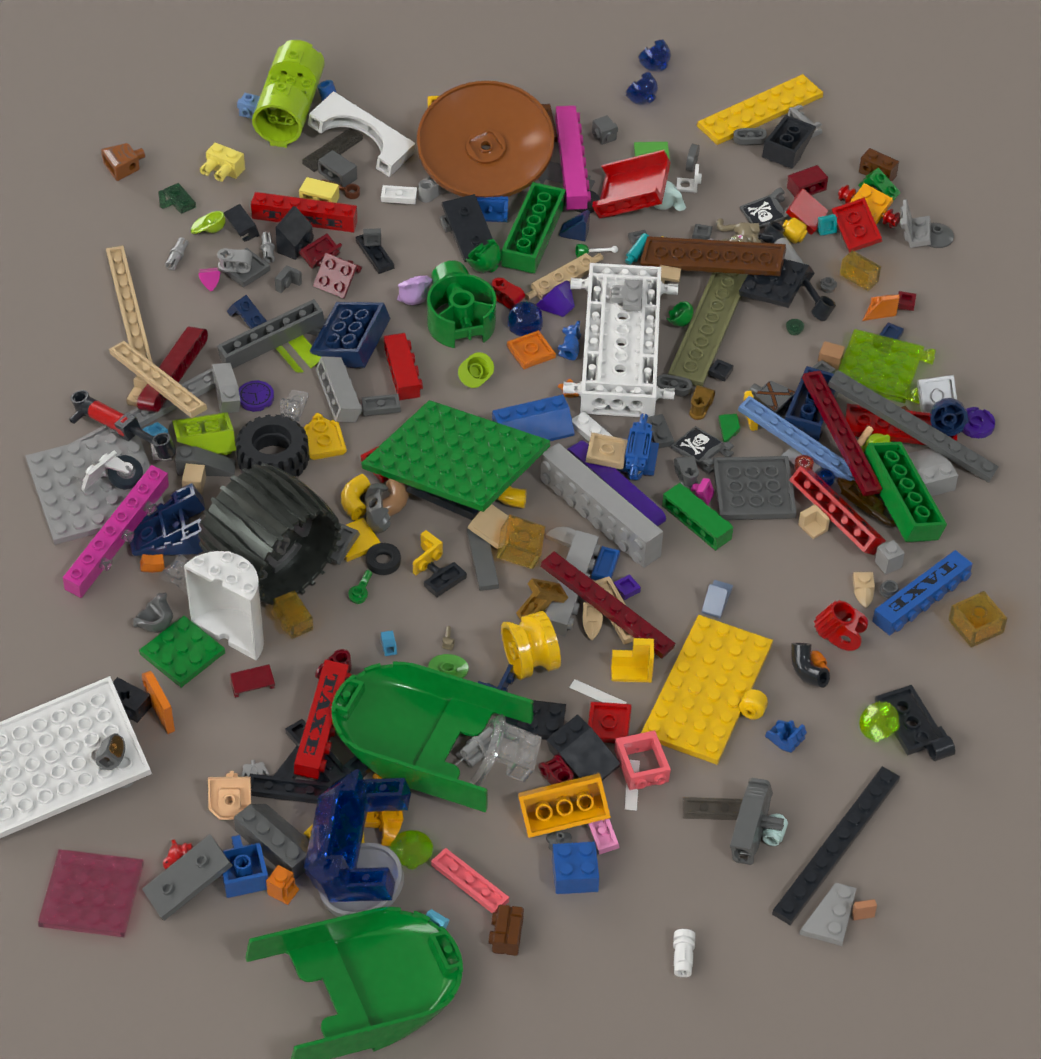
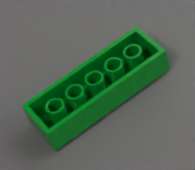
[501,182,566,274]
[864,442,947,542]

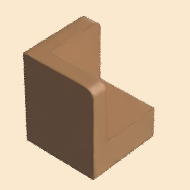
[818,341,845,371]

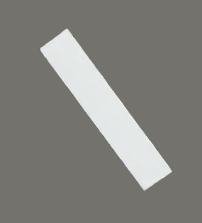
[569,679,627,704]
[625,760,640,811]

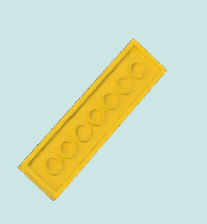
[697,74,823,145]

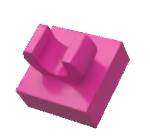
[691,478,715,505]

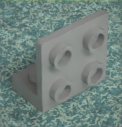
[900,199,931,248]

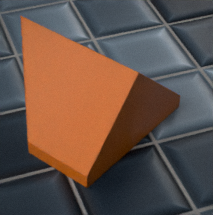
[862,294,899,321]

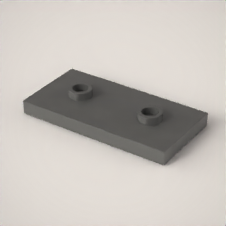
[142,834,233,921]

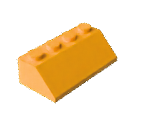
[518,773,611,838]

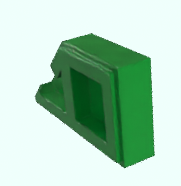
[718,414,740,442]

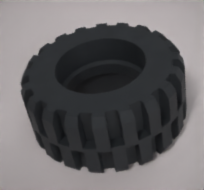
[236,414,309,477]

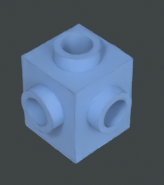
[237,93,260,119]

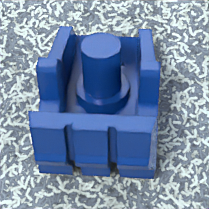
[765,720,807,753]

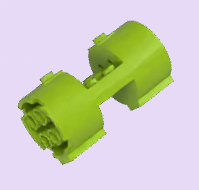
[252,40,325,148]

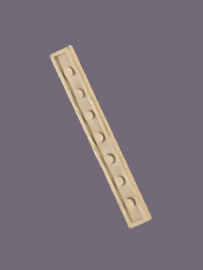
[109,341,207,418]

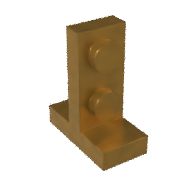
[516,578,568,621]

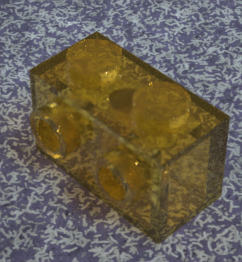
[840,250,881,291]
[272,590,313,639]

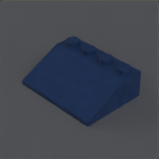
[310,302,391,368]

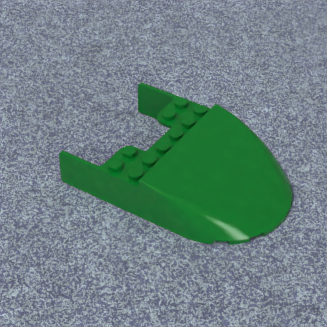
[331,661,533,812]
[245,907,463,1059]

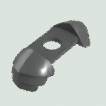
[365,483,391,534]

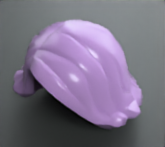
[397,275,433,305]

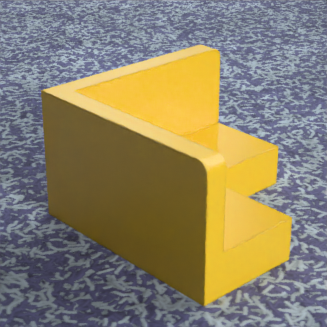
[611,638,654,683]

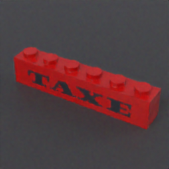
[251,192,358,233]
[789,466,886,555]
[294,660,352,779]

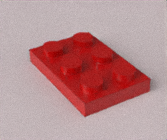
[832,197,882,253]

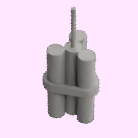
[455,727,499,768]

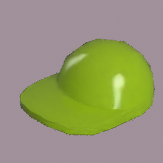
[191,211,226,234]

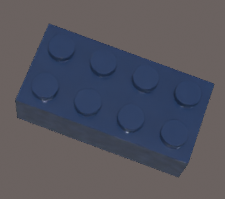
[785,366,839,442]

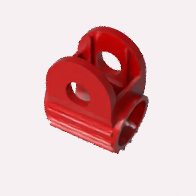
[814,600,868,651]

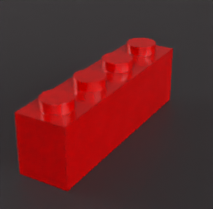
[384,333,423,401]

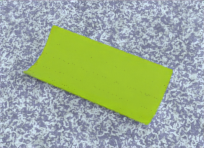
[275,335,321,373]

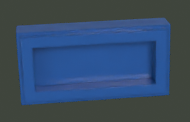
[591,546,620,580]

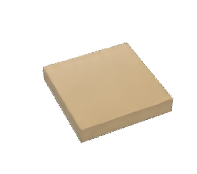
[586,432,628,470]
[468,504,519,550]

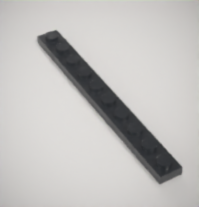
[772,766,900,926]

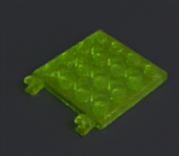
[839,329,936,404]

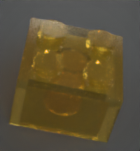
[497,515,545,569]
[948,591,1007,648]

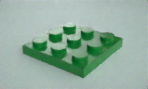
[139,616,225,688]

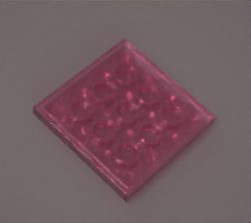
[38,849,144,937]

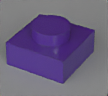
[614,574,641,600]

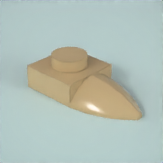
[853,572,875,608]
[583,602,603,640]

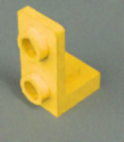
[413,530,443,576]

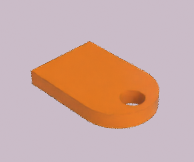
[142,671,175,734]

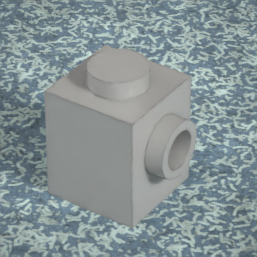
[875,540,905,575]

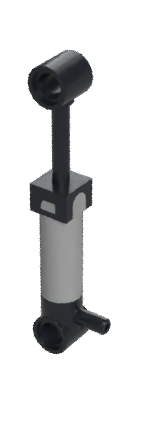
[758,221,836,321]

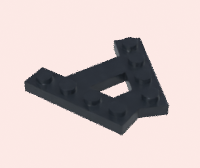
[249,719,350,805]

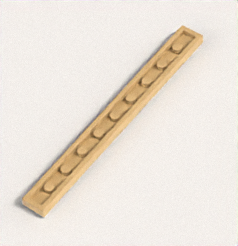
[106,246,153,378]

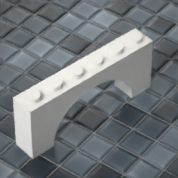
[308,91,415,177]

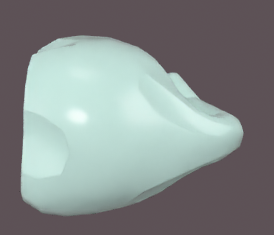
[654,181,686,211]

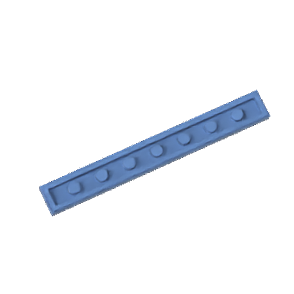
[738,396,855,481]

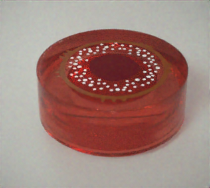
[794,455,814,470]

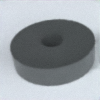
[686,143,700,172]

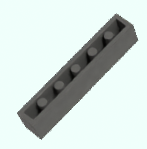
[217,299,325,369]

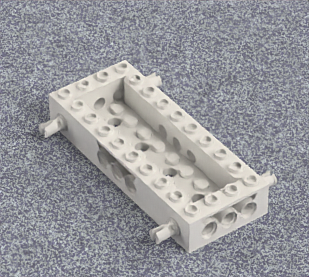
[563,263,678,417]

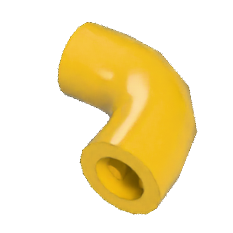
[341,474,371,520]
[497,486,527,508]

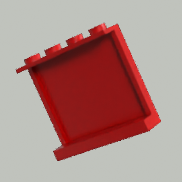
[592,150,671,219]

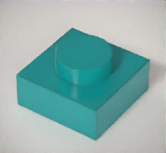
[818,214,837,236]

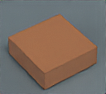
[852,899,877,920]

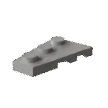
[799,883,857,946]

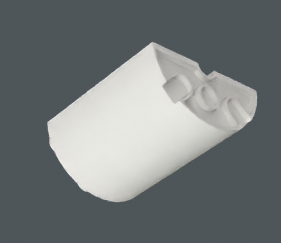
[184,551,264,660]

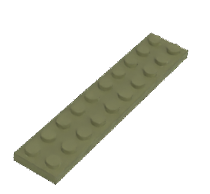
[668,272,748,386]

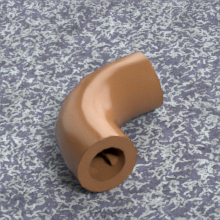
[375,479,409,517]

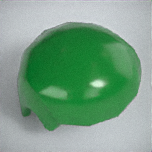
[666,301,694,327]

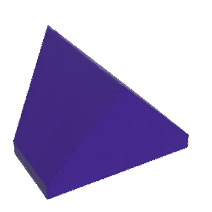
[534,280,575,317]

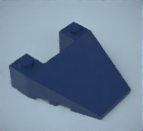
[129,483,206,556]

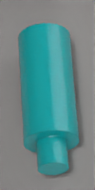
[625,233,649,265]

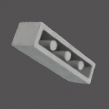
[316,356,362,422]

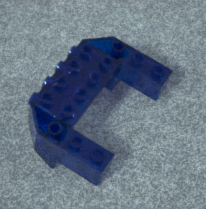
[304,769,411,902]

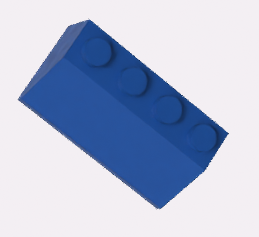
[492,394,575,441]

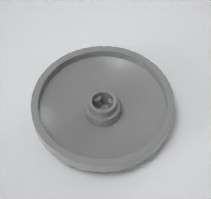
[318,843,404,917]

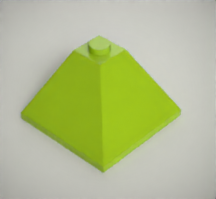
[172,412,236,455]

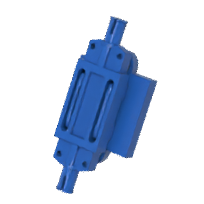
[617,413,659,480]

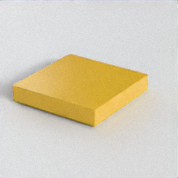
[344,517,381,562]

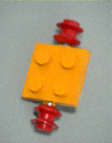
[838,183,901,228]

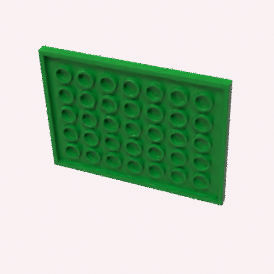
[361,400,550,512]

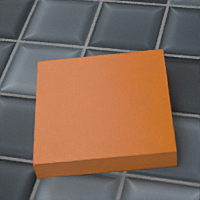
[507,330,556,370]

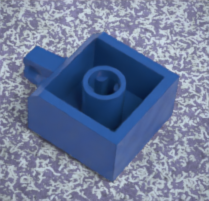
[222,835,268,898]

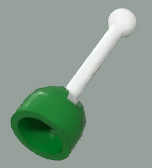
[576,244,618,258]

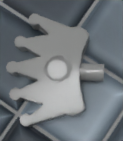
[241,760,269,777]

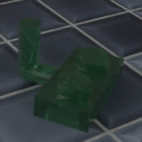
[158,183,196,214]

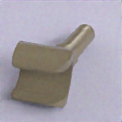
[442,626,455,651]

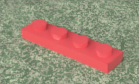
[431,848,509,914]

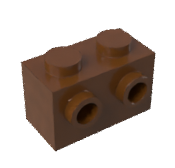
[859,148,899,182]

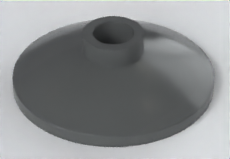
[927,223,954,248]

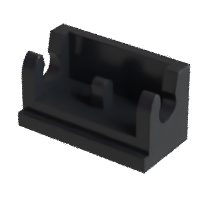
[224,204,260,242]

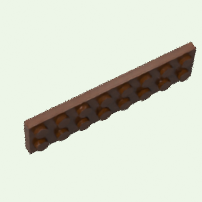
[640,236,786,276]

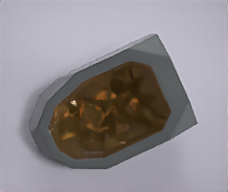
[95,733,125,770]

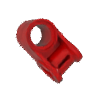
[492,277,525,309]

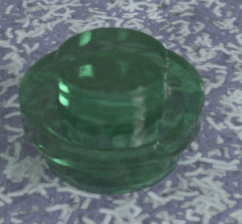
[786,319,804,335]

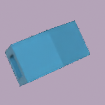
[381,630,397,656]

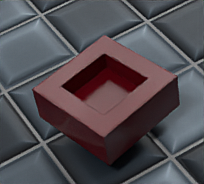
[897,291,916,311]

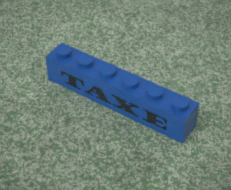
[872,550,973,636]

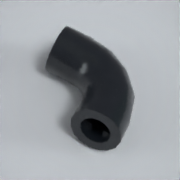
[791,642,830,688]

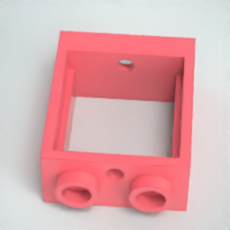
[614,730,671,790]

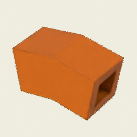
[140,554,165,573]

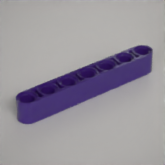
[567,440,666,527]

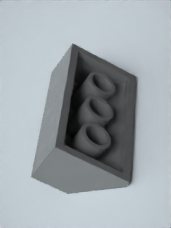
[234,804,325,880]

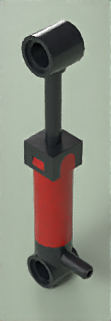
[70,390,176,459]

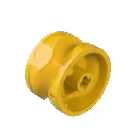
[501,611,561,680]

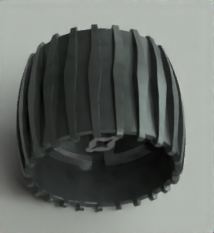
[198,464,341,605]

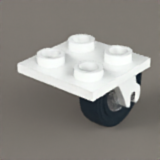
[81,451,143,492]

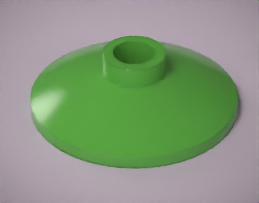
[428,654,469,678]

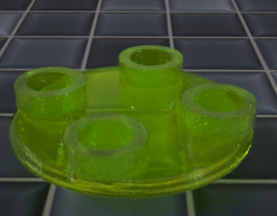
[859,702,900,742]
[390,830,433,870]

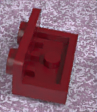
[299,233,343,269]

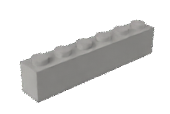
[546,530,601,637]

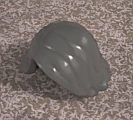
[133,592,173,633]

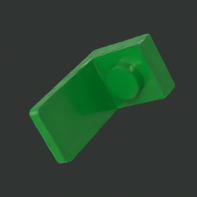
[858,168,900,201]

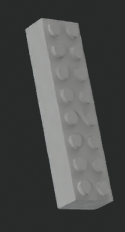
[540,443,663,568]

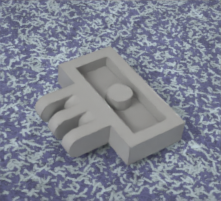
[610,279,643,311]

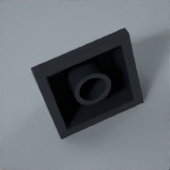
[275,206,314,260]

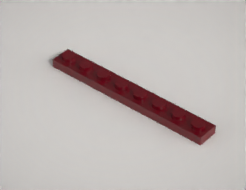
[802,371,882,496]
[540,551,676,659]

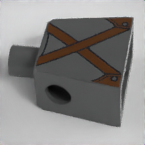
[749,381,795,417]

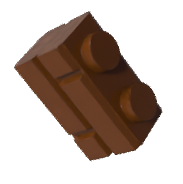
[489,904,524,956]

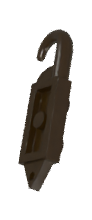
[837,477,897,527]

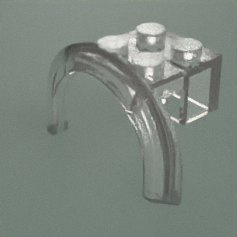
[471,714,542,786]

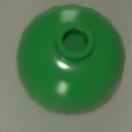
[466,239,502,273]

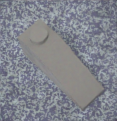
[212,363,240,413]

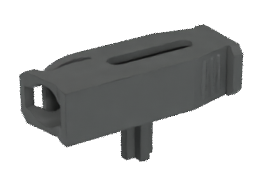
[730,778,784,865]

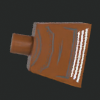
[101,143,145,181]

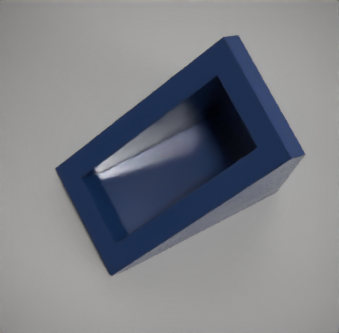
[559,210,590,242]

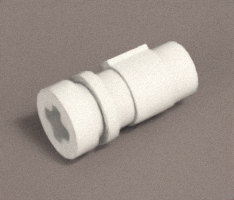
[673,929,695,977]

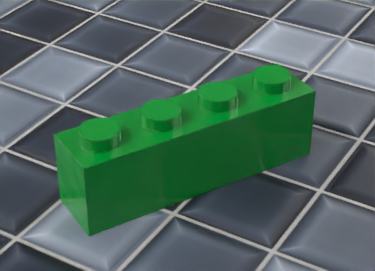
[662,483,733,551]

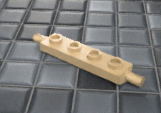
[525,253,603,301]

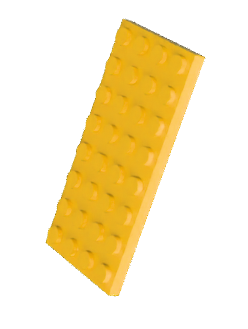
[641,614,773,765]

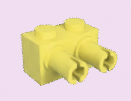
[200,143,245,182]

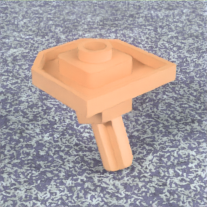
[208,771,251,820]

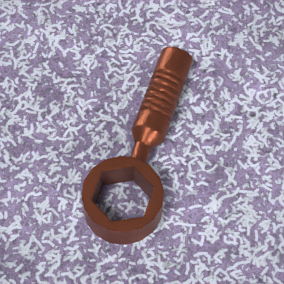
[321,179,360,199]

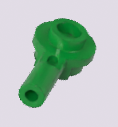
[348,570,372,604]

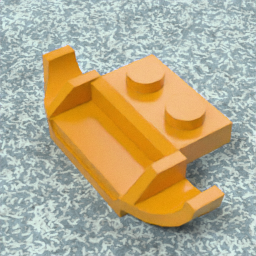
[354,773,404,846]

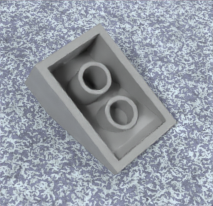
[908,448,958,496]

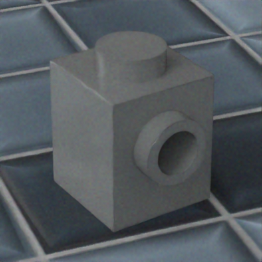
[592,115,618,145]

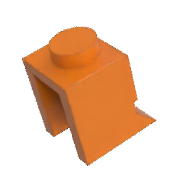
[266,865,300,905]

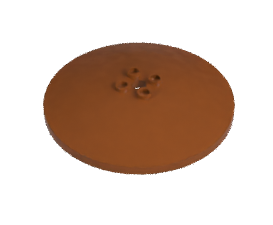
[417,81,554,198]

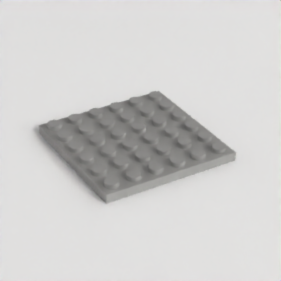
[25,432,164,545]

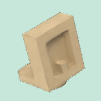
[127,377,147,407]

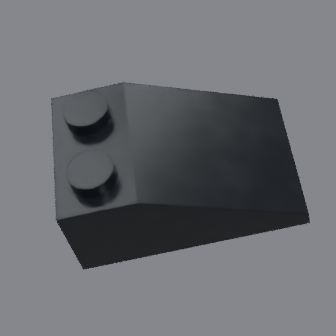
[762,115,816,169]
[546,714,621,781]

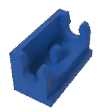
[476,196,508,222]

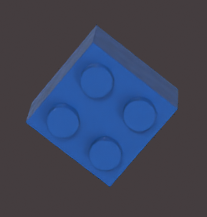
[552,842,599,894]

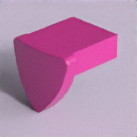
[198,267,220,291]

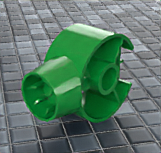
[427,260,496,348]

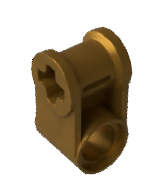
[689,385,715,420]

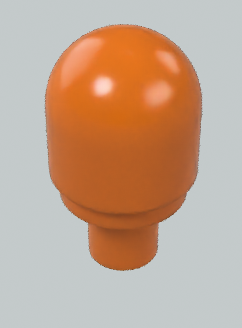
[811,650,830,671]

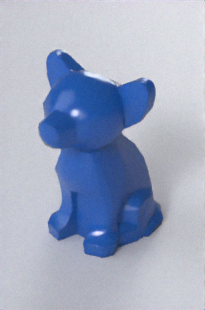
[557,321,582,361]

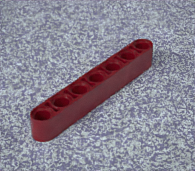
[137,326,208,412]

